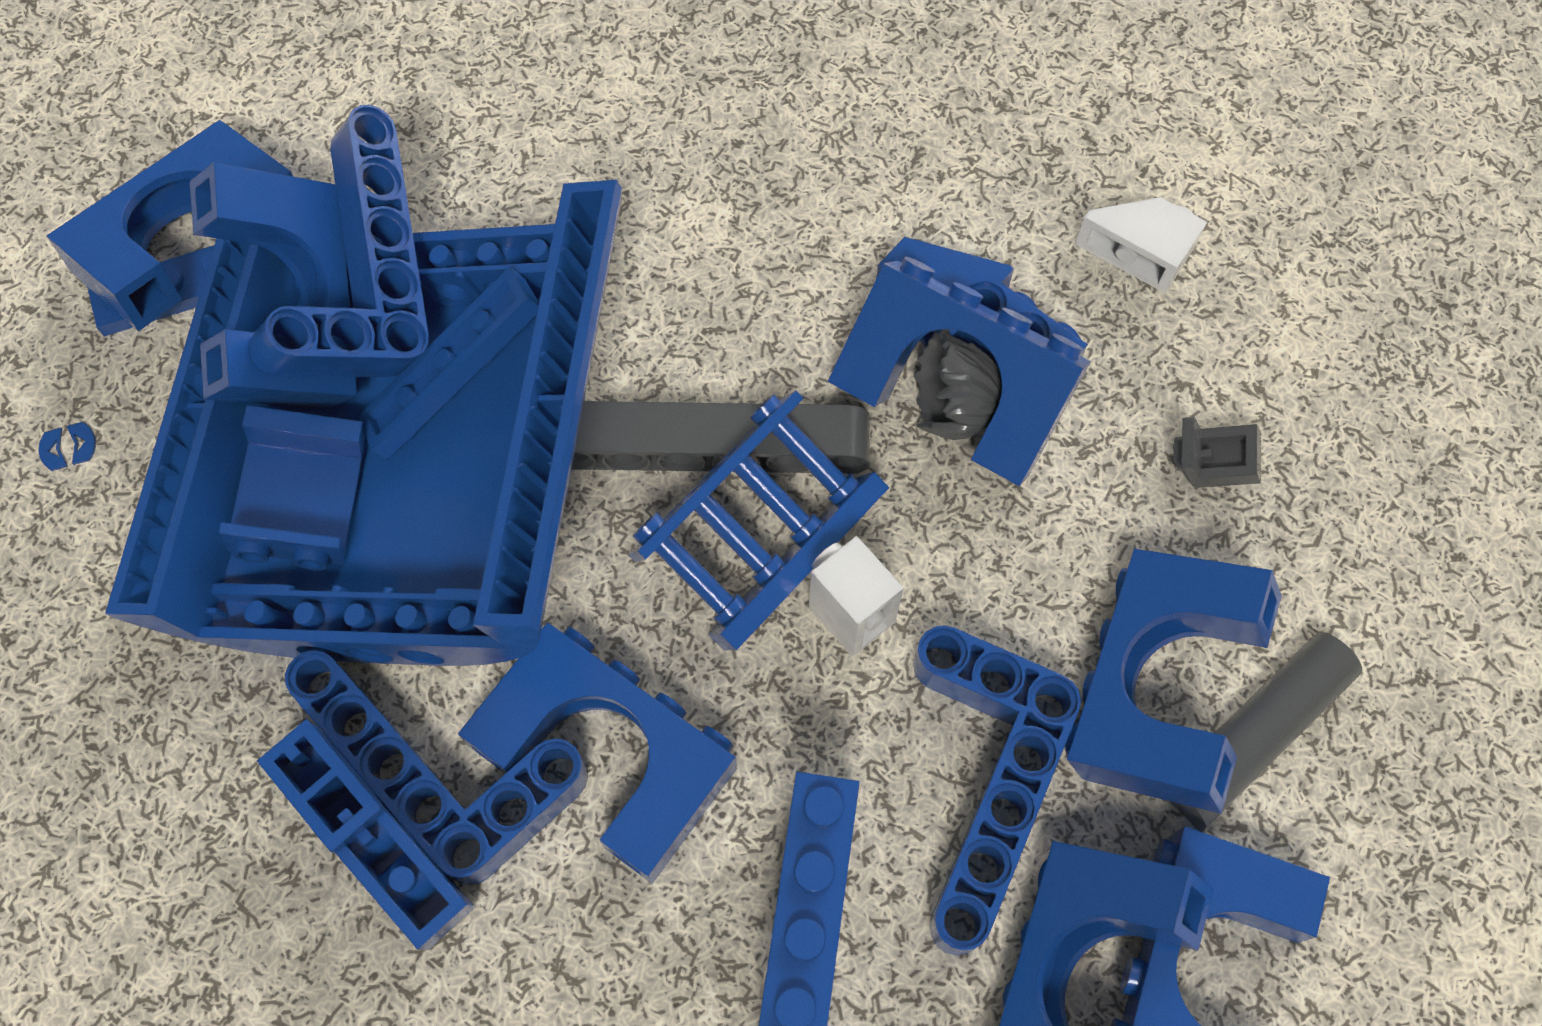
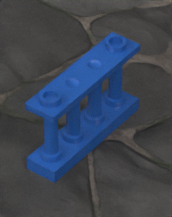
[628,390,890,651]

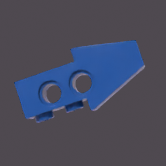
[876,237,1088,370]
[257,719,476,950]

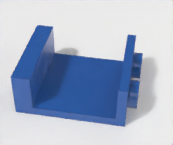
[219,405,366,570]

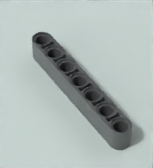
[572,401,870,474]

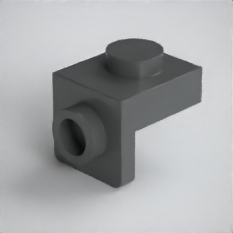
[1173,417,1261,488]

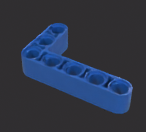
[248,104,429,377]
[913,625,1081,956]
[285,650,588,885]

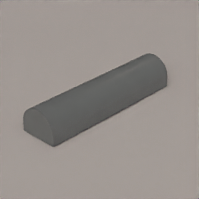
[1170,632,1362,832]

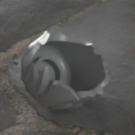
[913,329,1002,440]

